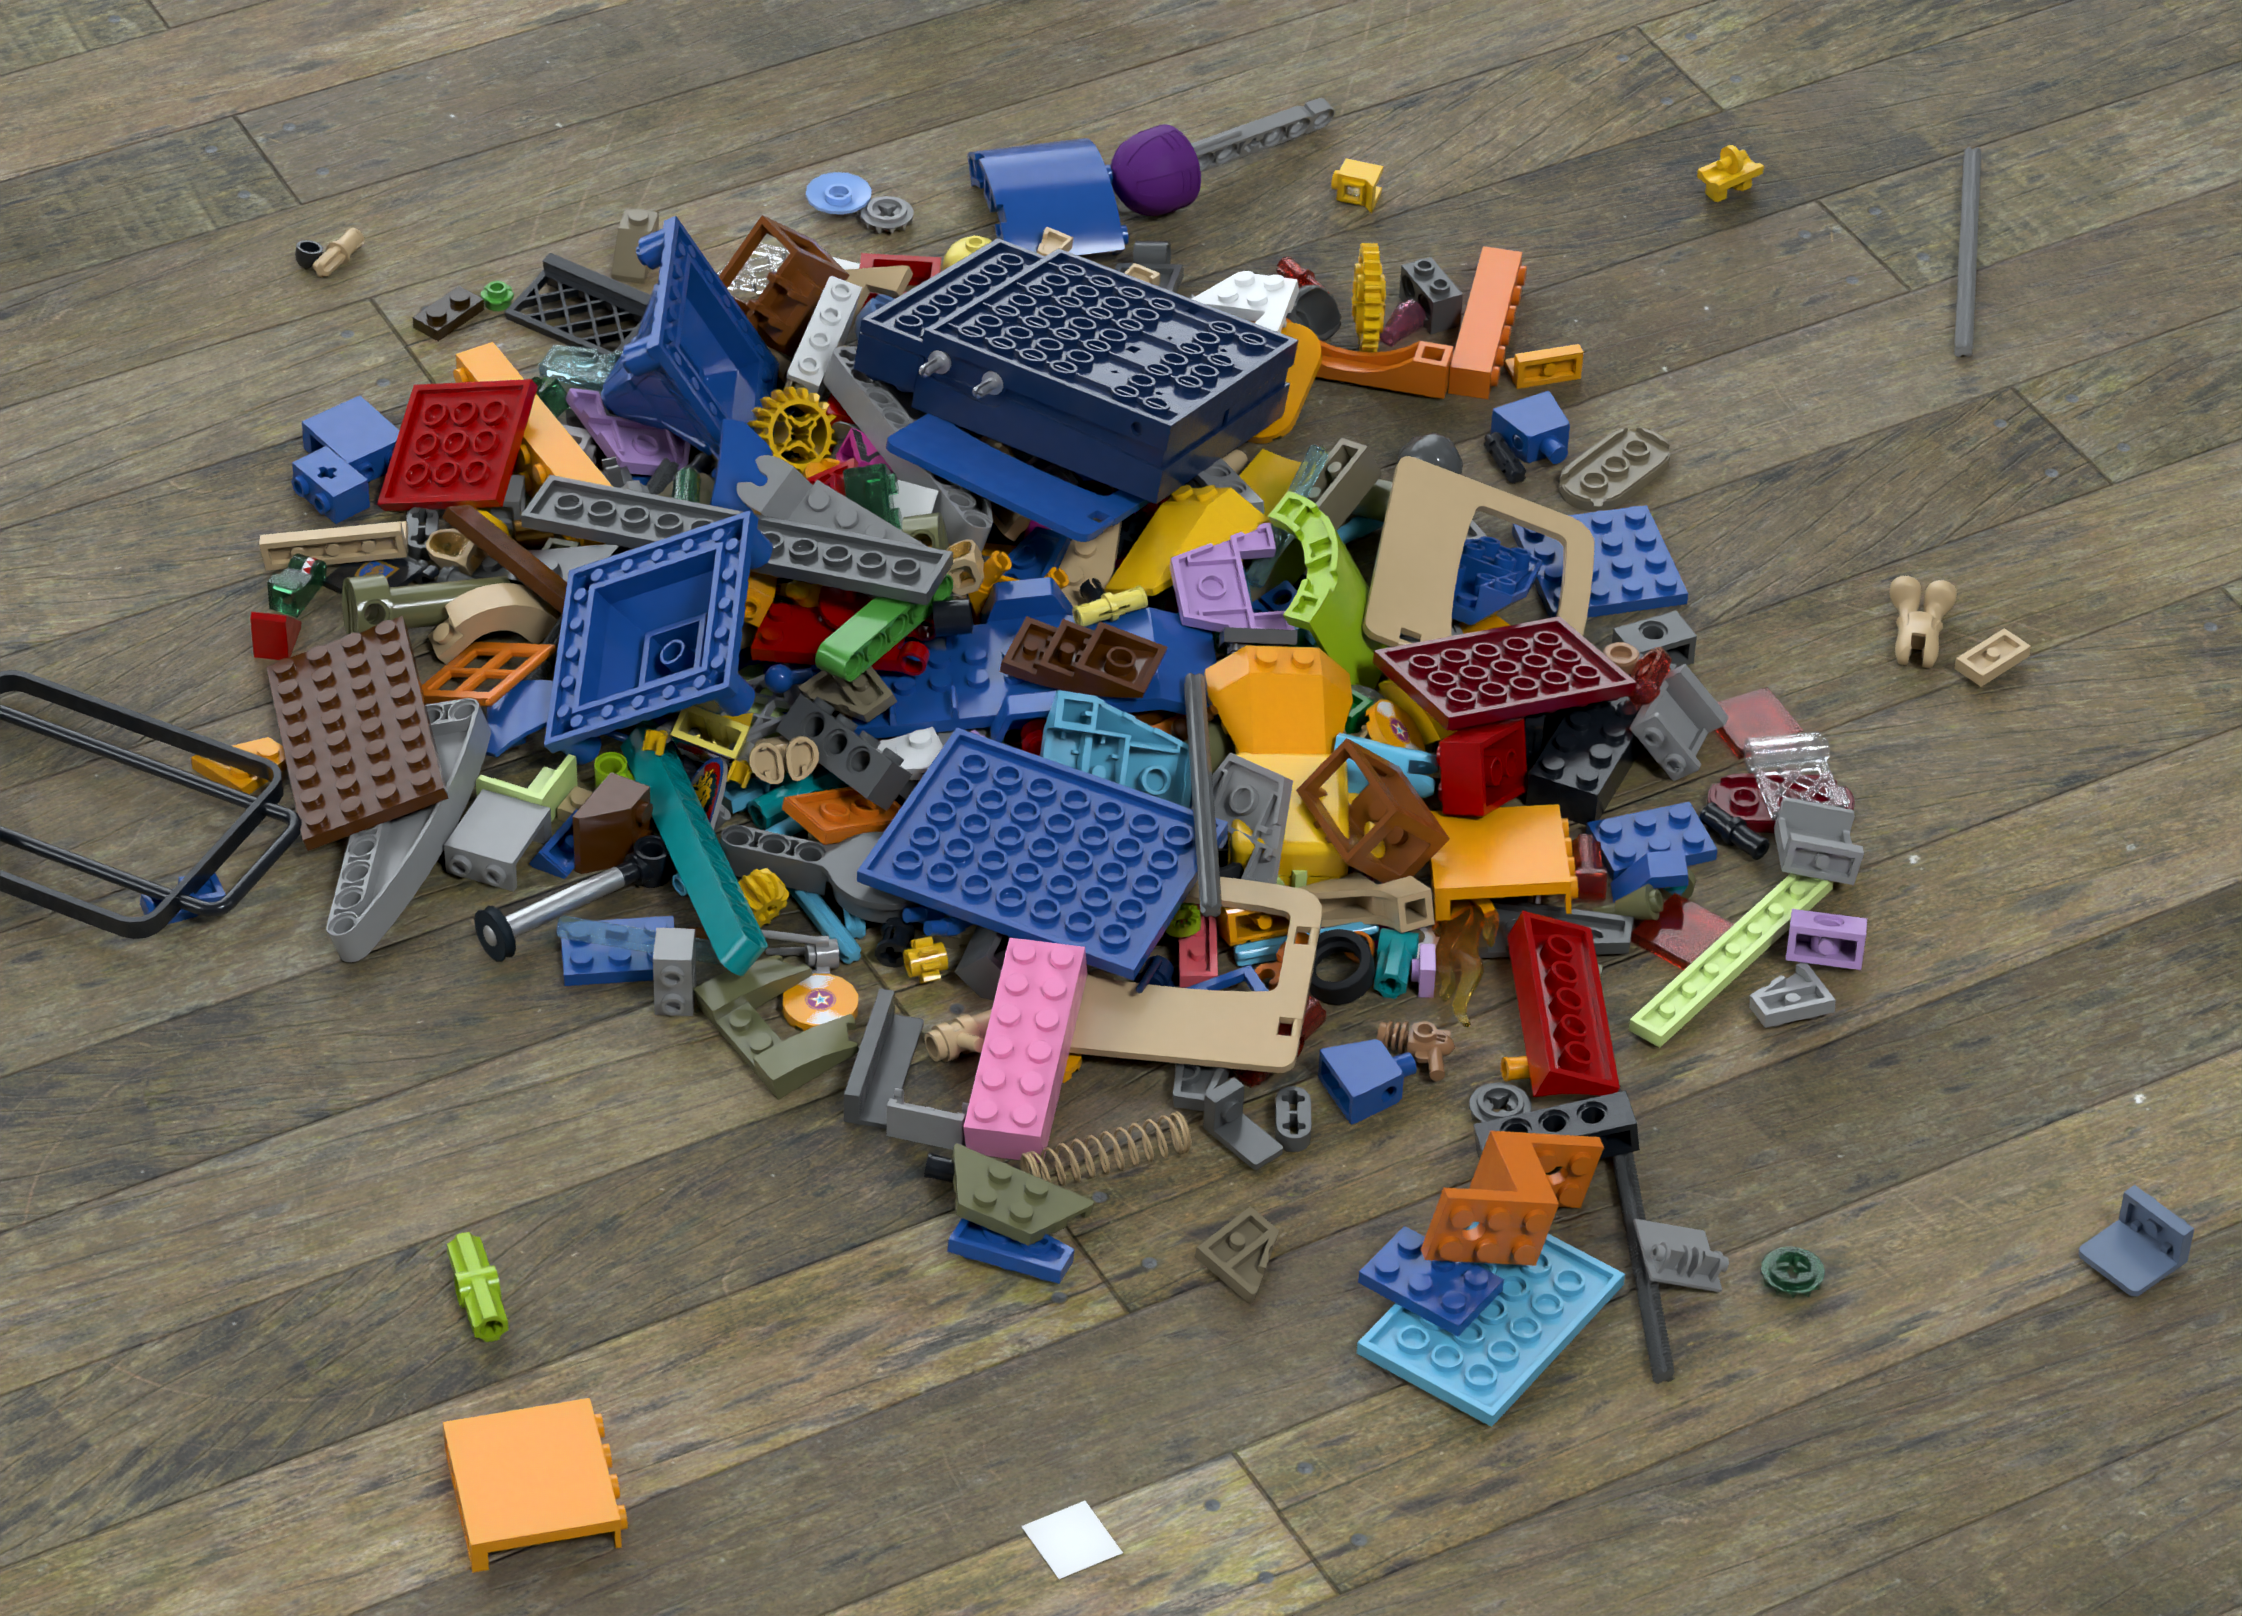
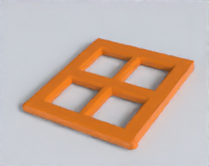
[422,642,556,706]

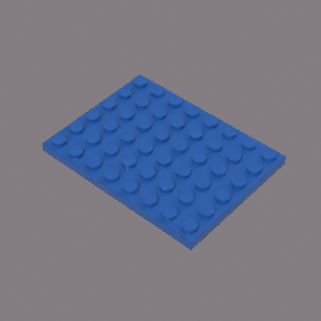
[857,727,1228,981]

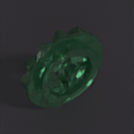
[1760,1246,1825,1299]

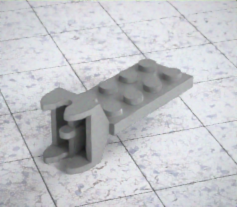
[736,455,928,600]

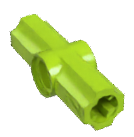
[447,1232,509,1342]

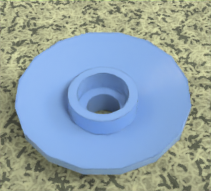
[806,172,871,215]

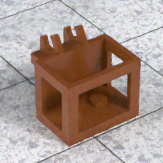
[718,215,850,357]

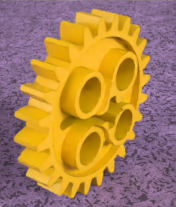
[1351,243,1386,352]

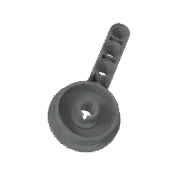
[720,825,920,923]

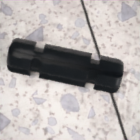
[1484,431,1526,484]

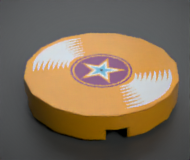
[1365,699,1425,752]
[783,974,858,1031]

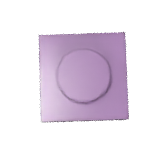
[1411,944,1436,998]

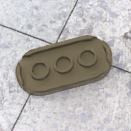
[1559,428,1670,512]

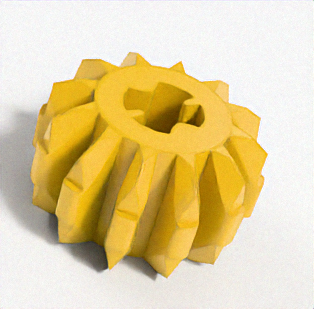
[738,868,790,928]

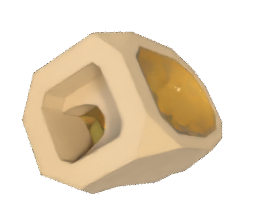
[426,528,488,576]
[946,539,985,595]

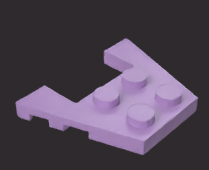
[566,388,691,478]
[1169,523,1295,632]

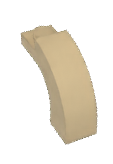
[428,583,560,665]

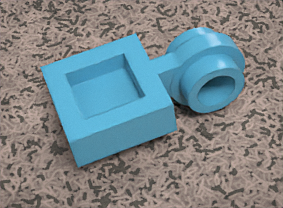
[721,776,779,814]

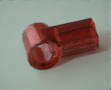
[1571,834,1607,901]

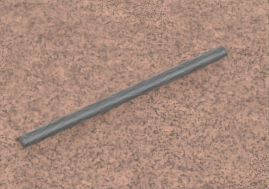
[1954,147,1982,357]

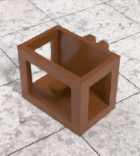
[1296,738,1450,883]

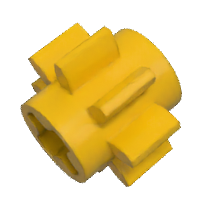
[903,936,948,984]

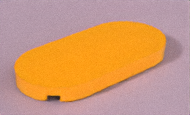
[1248,323,1322,444]

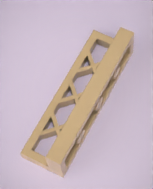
[259,521,408,571]

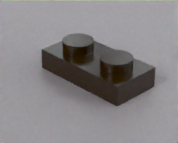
[413,286,484,341]

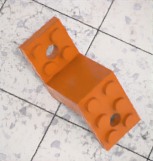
[1421,1131,1604,1266]

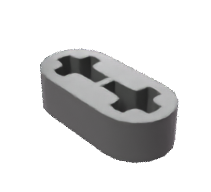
[406,507,439,561]
[1275,1086,1312,1152]

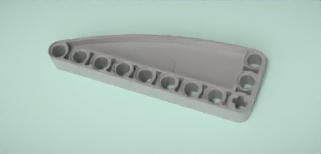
[823,346,993,553]
[326,698,491,962]

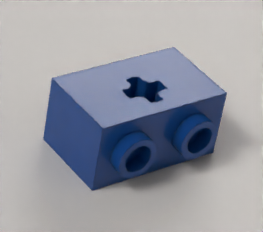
[292,446,370,524]

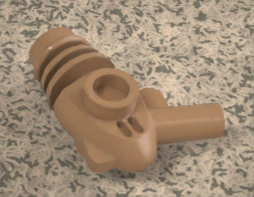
[1377,1021,1455,1081]

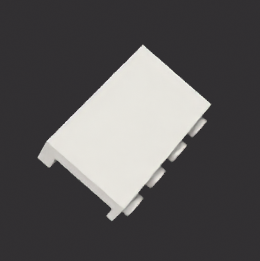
[786,276,862,431]

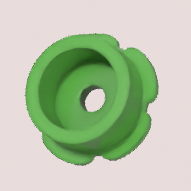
[480,281,514,311]

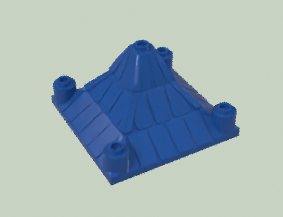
[601,216,779,478]
[544,510,773,765]

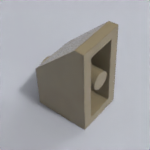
[611,208,659,284]

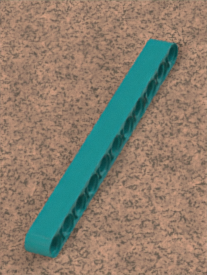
[620,720,768,976]

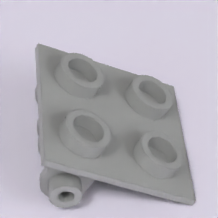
[1633,1219,1729,1292]

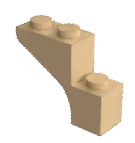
[1299,872,1435,933]

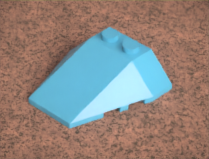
[1040,690,1192,808]

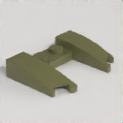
[693,955,859,1100]

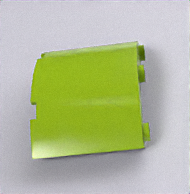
[1268,491,1388,704]

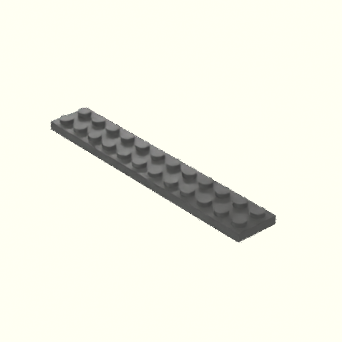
[521,475,953,605]

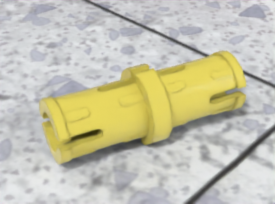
[1072,585,1148,627]

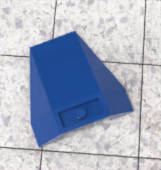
[1452,536,1543,625]

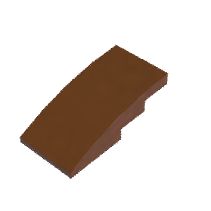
[999,616,1168,698]

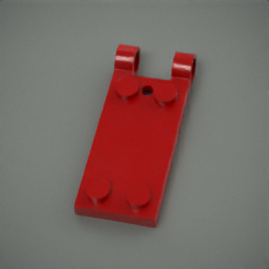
[751,603,936,676]

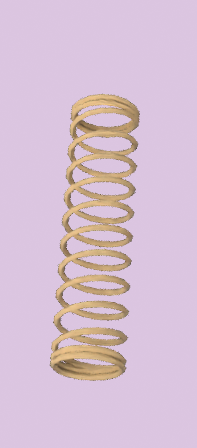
[1020,1111,1191,1186]

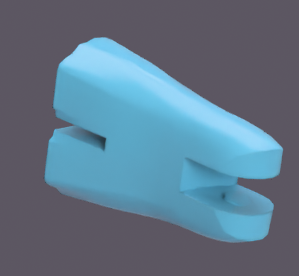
[1334,733,1438,798]

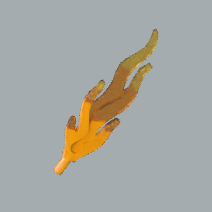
[1432,898,1499,1027]

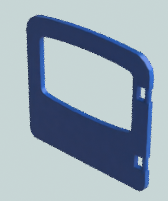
[886,413,1151,542]

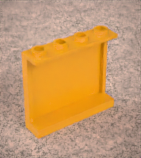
[1429,804,1578,921]
[443,1398,628,1573]

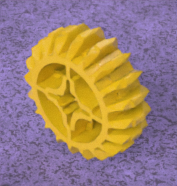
[747,387,837,474]

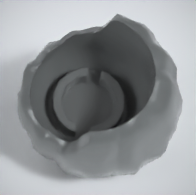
[1287,285,1342,342]
[1397,433,1463,474]

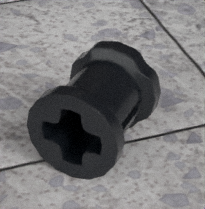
[875,917,915,968]

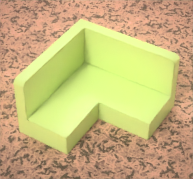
[476,754,578,822]

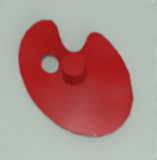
[818,585,872,630]

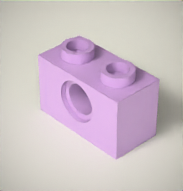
[1786,909,1867,970]

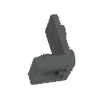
[1203,1077,1283,1170]

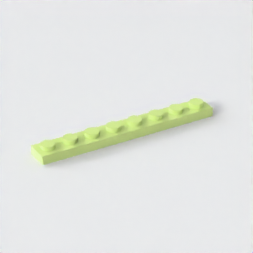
[1629,873,1834,1048]

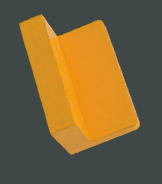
[1505,344,1584,389]

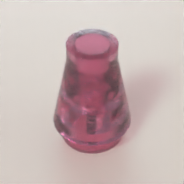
[1379,300,1426,347]

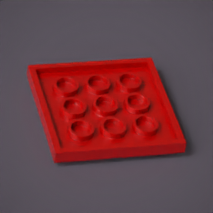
[377,379,538,511]

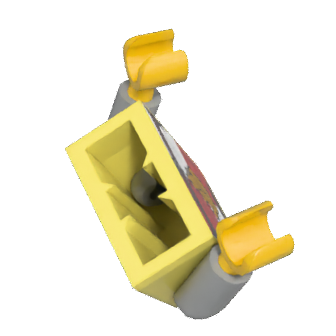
[642,706,755,788]

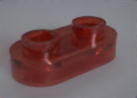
[1627,646,1672,705]

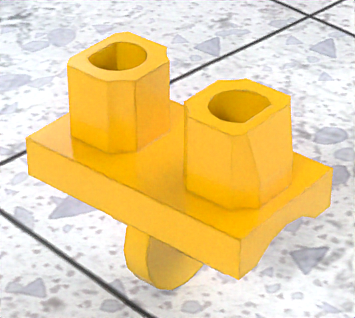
[1697,145,1764,202]

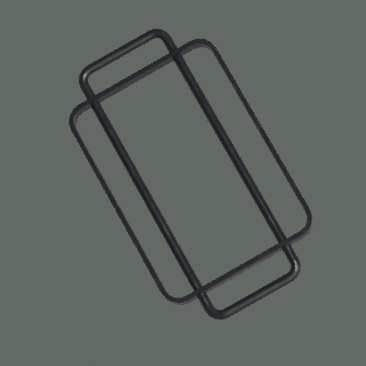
[0,670,302,939]

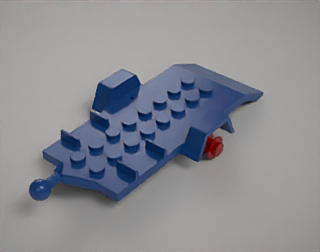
[764,577,1220,756]

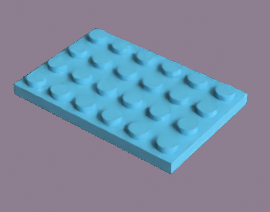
[1357,1222,1625,1427]

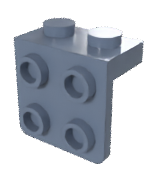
[2078,1185,2194,1297]

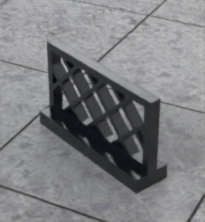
[505,253,651,365]

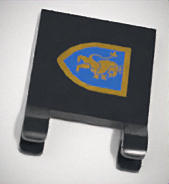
[322,558,439,607]

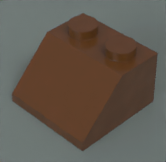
[573,772,654,874]

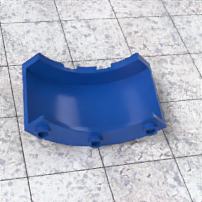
[967,138,1128,256]

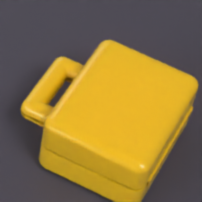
[1228,752,1385,887]

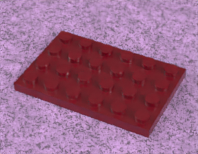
[1373,616,1637,731]

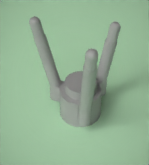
[761,930,839,974]

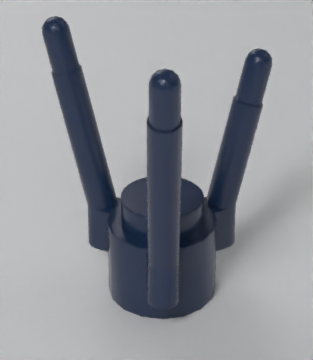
[1133,955,1176,994]

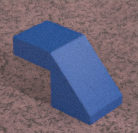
[1611,849,1689,903]

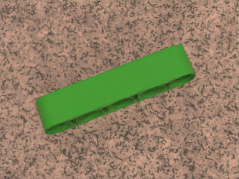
[815,574,953,681]

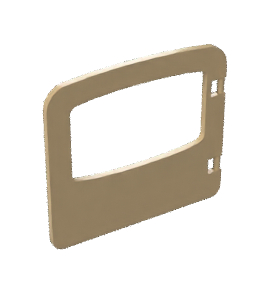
[1362,456,1595,647]
[1069,877,1322,1073]

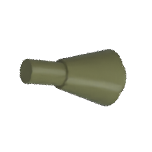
[1593,883,1664,920]

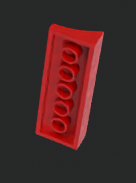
[1507,911,1620,1097]

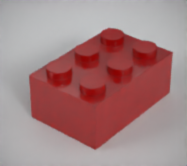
[1436,718,1527,816]

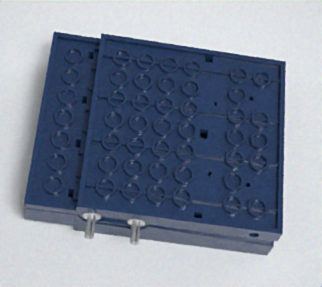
[853,238,1298,504]

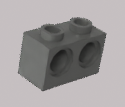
[1399,257,1463,335]

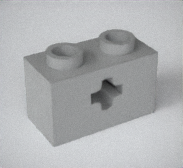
[653,928,697,1016]

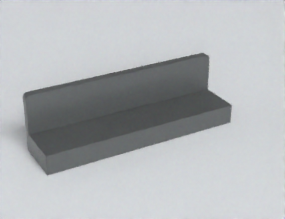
[844,988,924,1129]

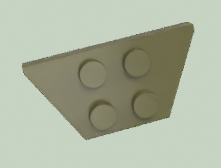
[951,1143,1095,1246]

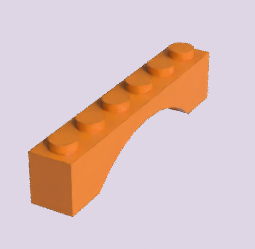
[1250,317,1453,399]

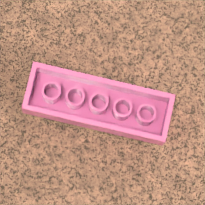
[963,938,1088,1163]

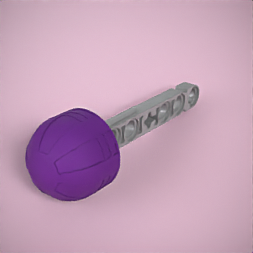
[1111,98,1335,216]

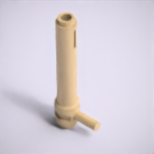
[924,969,1116,1062]

